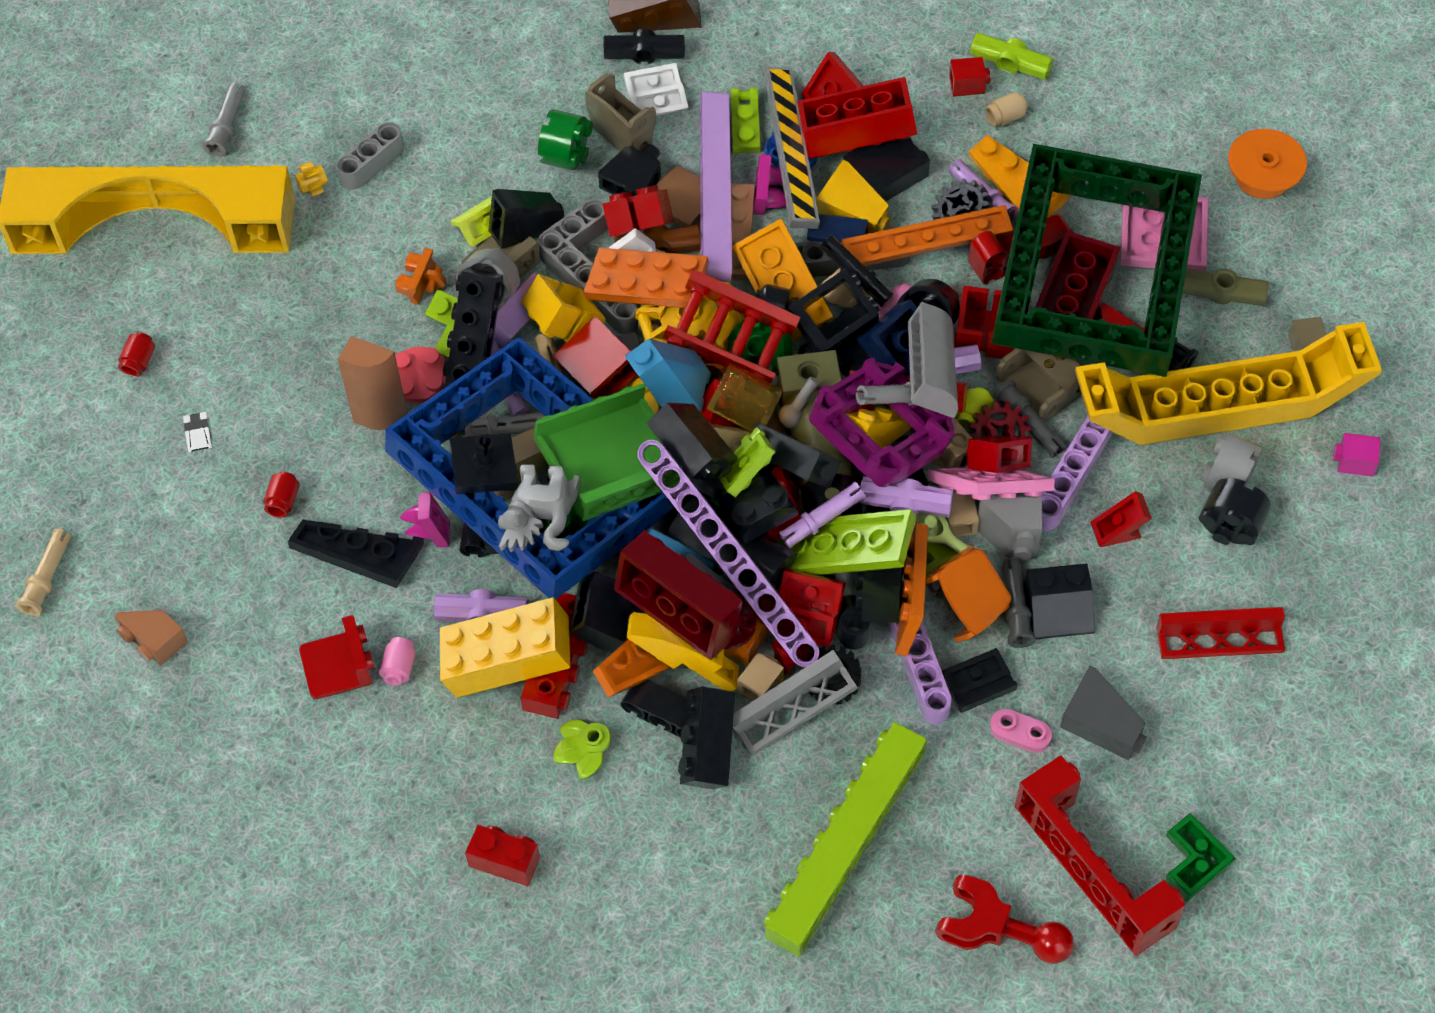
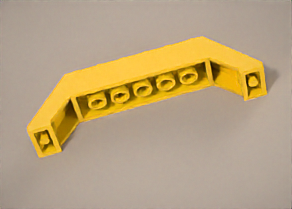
[1075,322,1382,445]

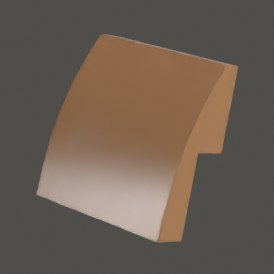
[657,165,700,227]

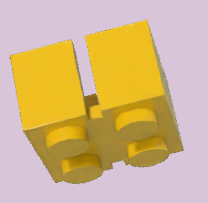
[521,274,606,342]

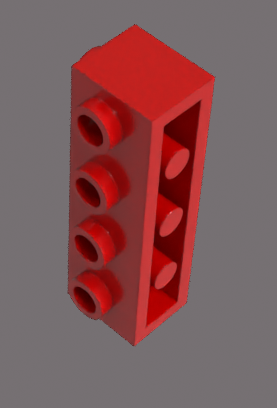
[520,593,589,719]

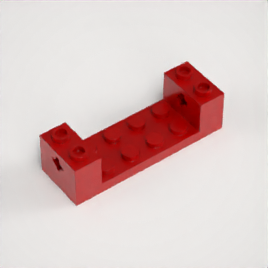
[1015,755,1185,956]

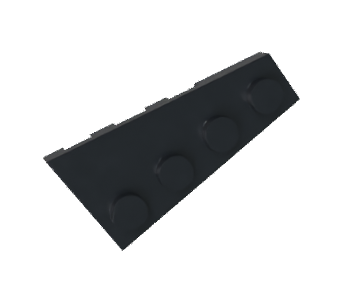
[288,519,424,588]

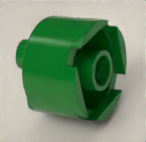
[538,109,593,171]

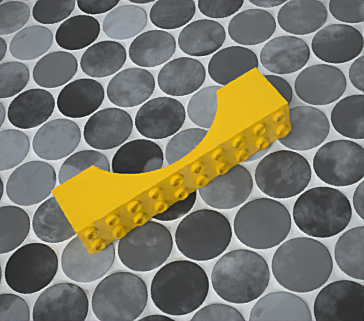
[0,165,295,254]

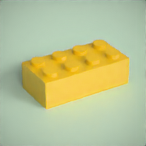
[440,597,570,698]

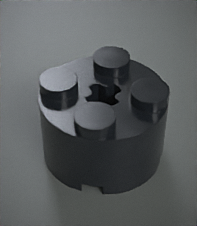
[897,279,960,326]
[1199,478,1271,545]

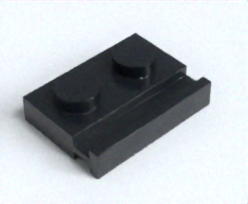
[942,648,1018,713]

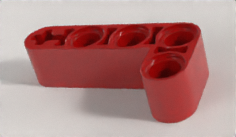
[968,214,1073,285]

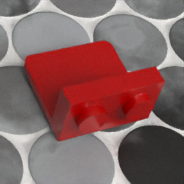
[299,615,375,699]

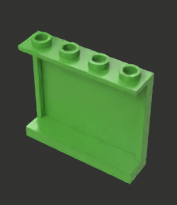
[534,383,692,521]

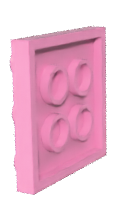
[1120,197,1208,271]
[927,467,1055,500]

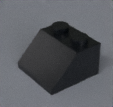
[1024,563,1095,639]

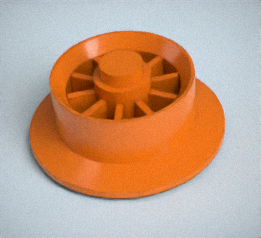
[1228,129,1307,199]

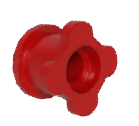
[772,640,811,676]

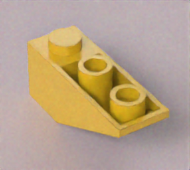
[846,407,912,449]

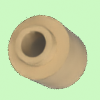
[985,91,1028,127]

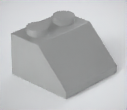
[978,496,1042,561]

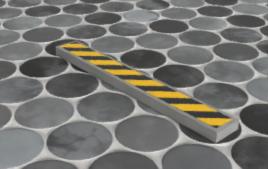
[764,66,820,229]

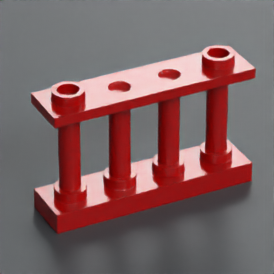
[662,269,801,387]

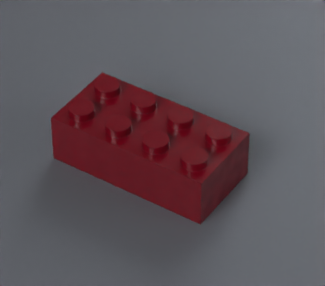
[1035,230,1121,320]
[614,530,743,660]

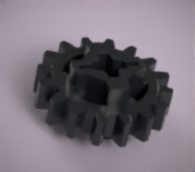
[931,178,993,220]

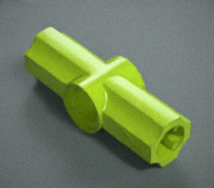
[970,32,1054,80]

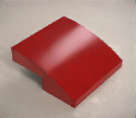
[770,569,846,647]

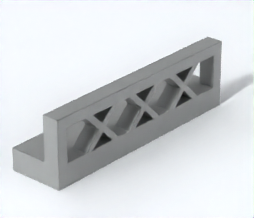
[733,650,858,755]

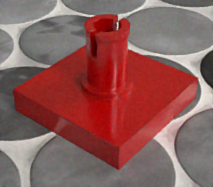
[801,52,864,99]

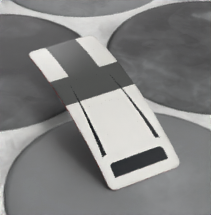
[183,412,212,452]

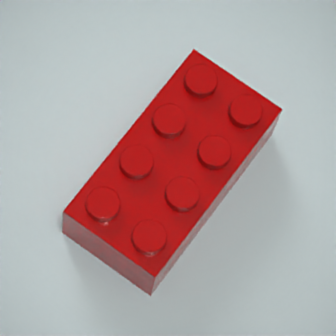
[797,77,918,159]

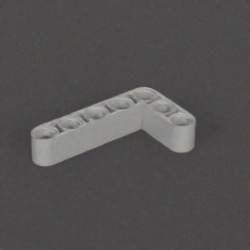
[538,199,638,335]

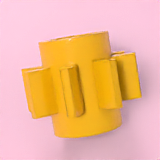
[294,162,328,197]

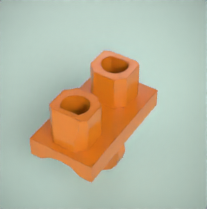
[395,248,446,305]

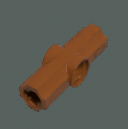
[614,225,701,253]

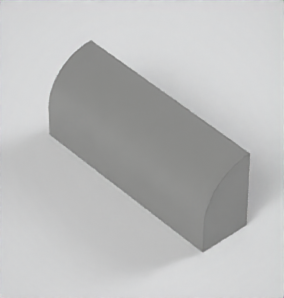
[908,302,958,418]

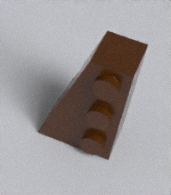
[608,0,702,33]

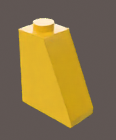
[816,160,891,234]

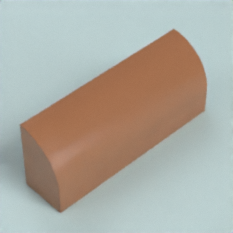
[337,336,408,430]

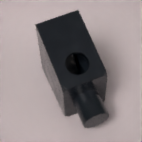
[598,144,661,196]

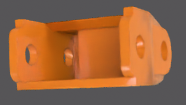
[925,546,1012,643]

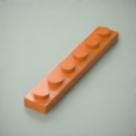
[841,205,1013,266]

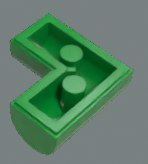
[1166,813,1236,902]

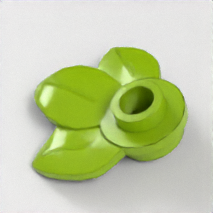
[553,719,611,779]

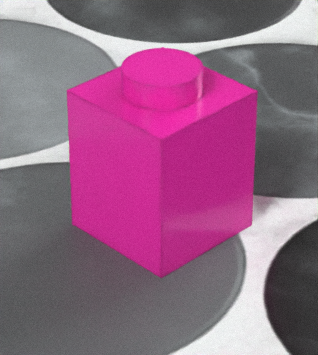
[1333,433,1380,477]

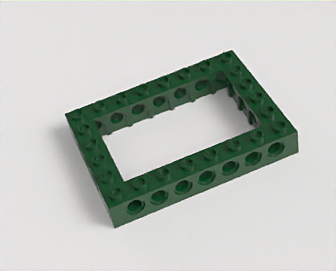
[991,144,1202,377]

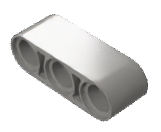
[337,122,404,190]

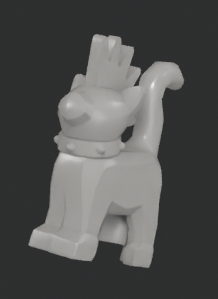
[498,465,582,552]

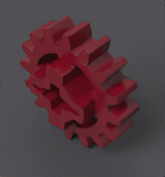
[967,401,1032,438]

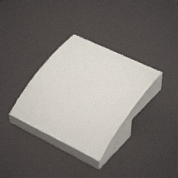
[623,63,689,116]

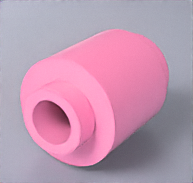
[379,637,416,686]

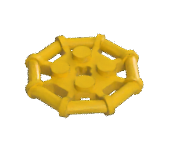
[635,282,743,349]

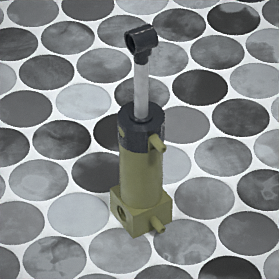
[764,350,870,650]

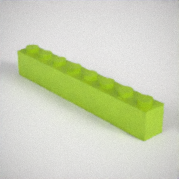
[763,722,927,957]

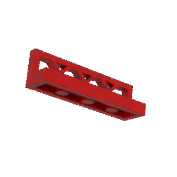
[1156,607,1285,659]

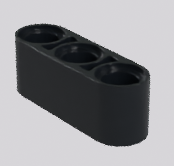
[620,680,685,738]

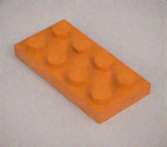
[583,248,710,308]

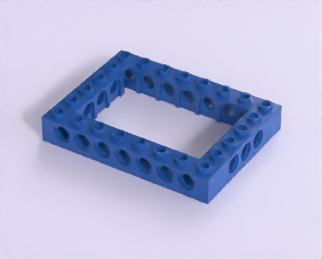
[385,337,684,600]

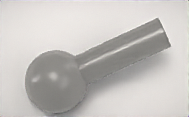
[779,377,820,428]

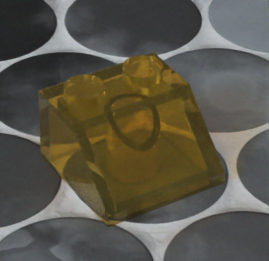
[706,362,782,432]

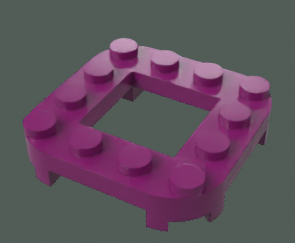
[809,358,955,487]

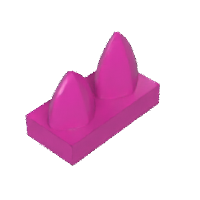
[753,154,786,215]
[400,492,450,548]

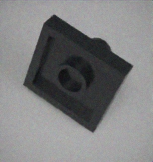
[449,434,518,494]

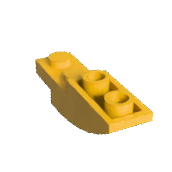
[627,612,739,692]

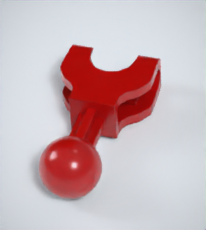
[935,874,1074,964]

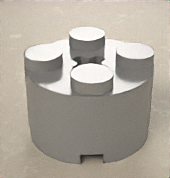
[454,248,520,310]
[1200,433,1263,490]

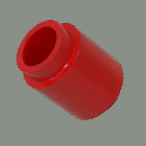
[118,332,156,377]
[263,471,300,518]

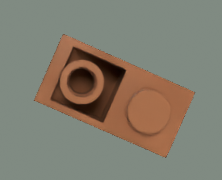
[114,610,188,666]

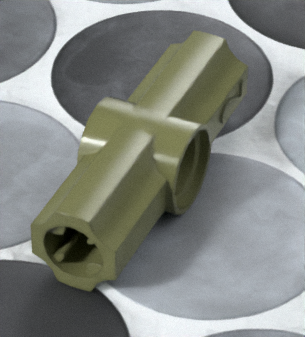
[1182,269,1269,306]

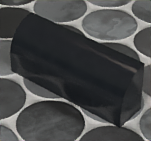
[667,496,798,596]

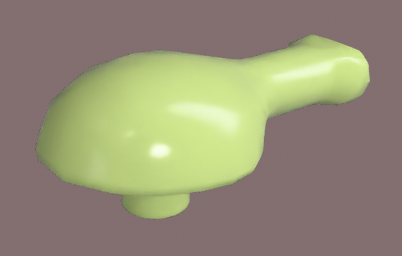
[912,513,978,553]

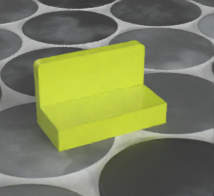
[450,196,492,247]

